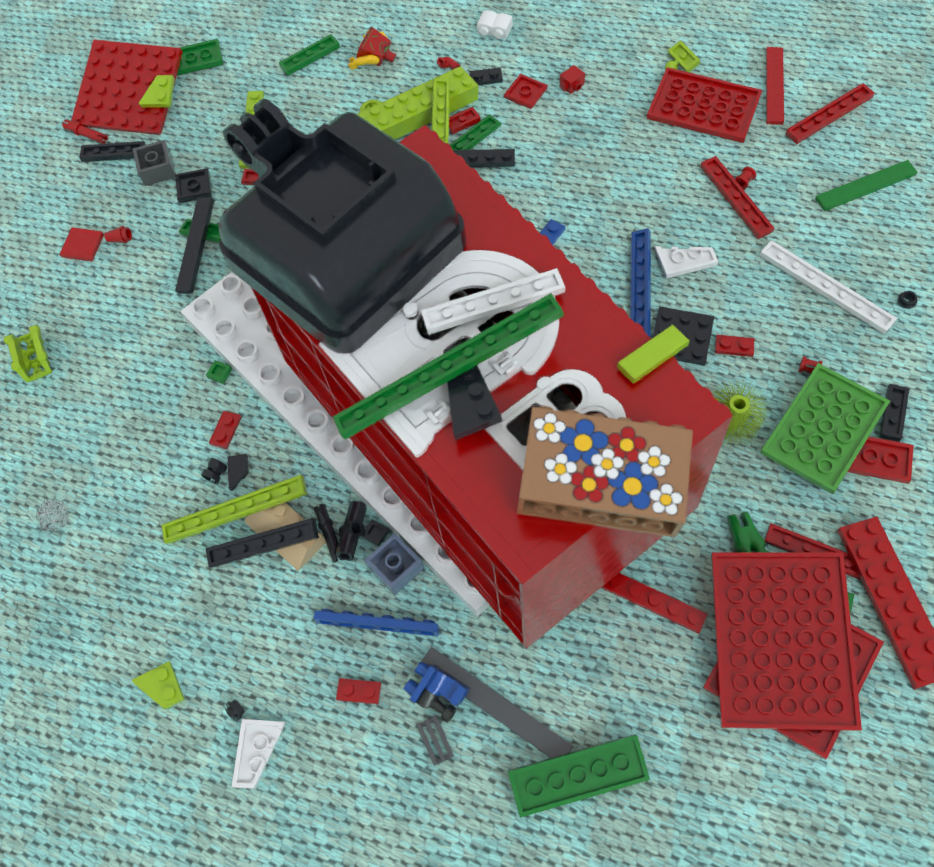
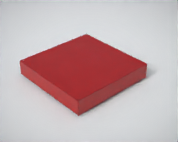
[504,74,548,109]
[59,227,104,262]

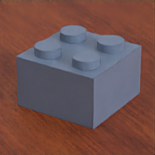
[364,533,424,596]

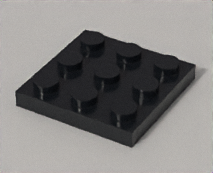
[653,306,714,366]

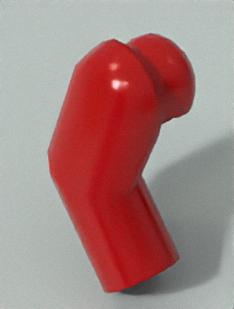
[437,57,461,69]

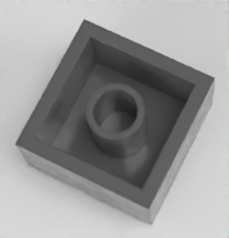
[133,140,176,186]

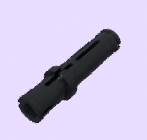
[314,504,341,562]

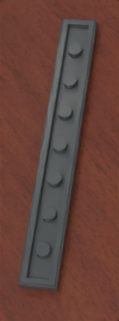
[421,647,573,758]

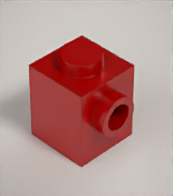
[560,65,585,94]

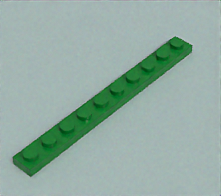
[333,293,565,440]

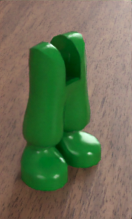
[727,512,769,552]

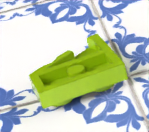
[139,75,174,108]

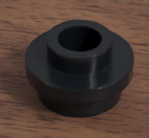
[897,291,918,309]
[225,699,245,720]

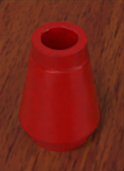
[104,226,132,243]

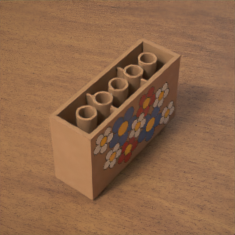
[517,406,693,537]

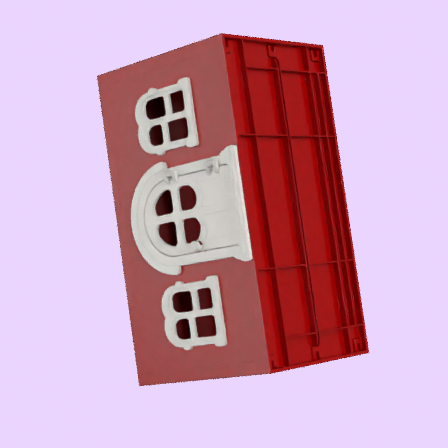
[251,125,733,649]

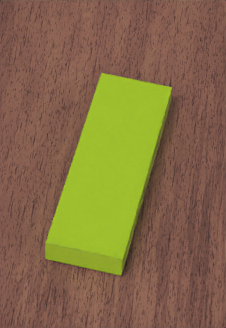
[617,325,689,384]

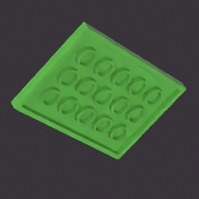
[760,363,890,494]

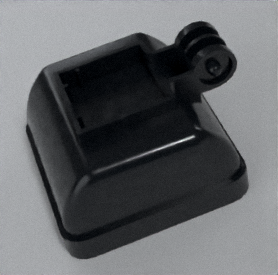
[219,99,466,354]

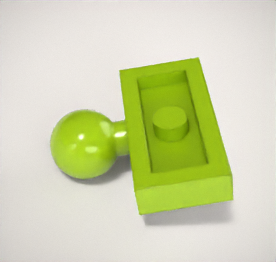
[665,40,701,72]

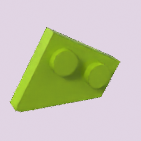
[132,661,185,710]

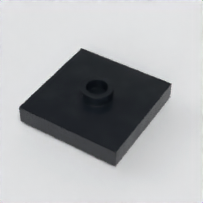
[175,168,212,203]

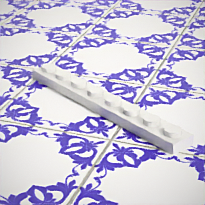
[760,240,897,334]

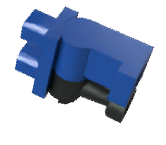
[404,662,470,723]

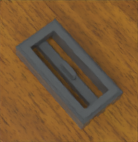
[416,715,454,766]

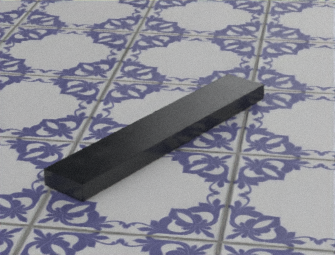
[175,197,215,294]
[206,518,319,568]

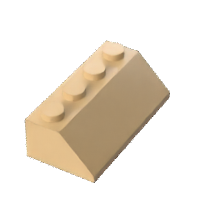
[244,503,326,571]

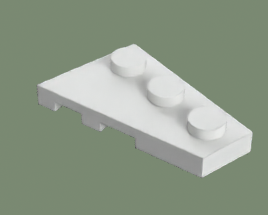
[654,246,719,279]
[232,719,286,789]

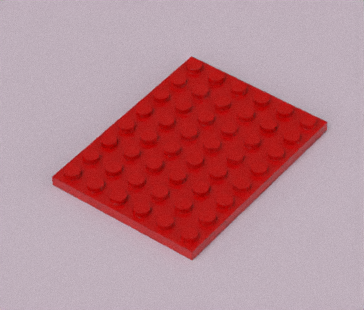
[711,552,862,731]

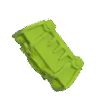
[3,324,52,382]

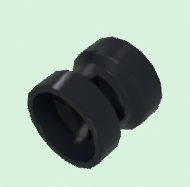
[201,458,227,484]

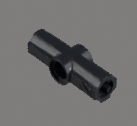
[336,500,367,561]

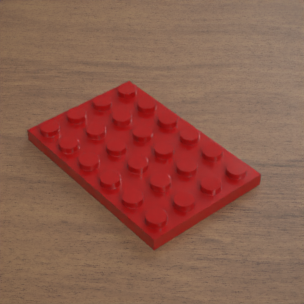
[647,67,762,143]

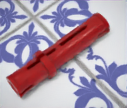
[62,119,108,144]

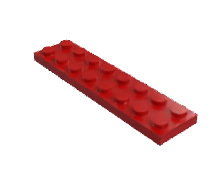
[837,516,934,690]

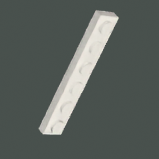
[421,268,565,335]

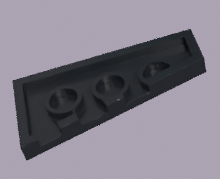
[443,342,503,440]

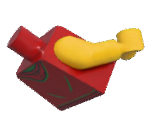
[348,27,396,70]

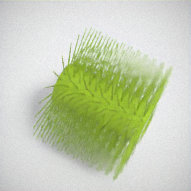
[713,379,769,447]

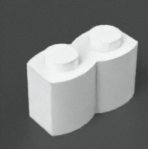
[477,10,513,39]

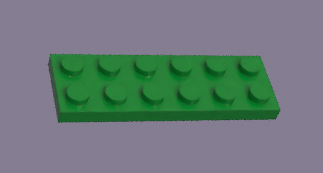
[508,734,650,818]

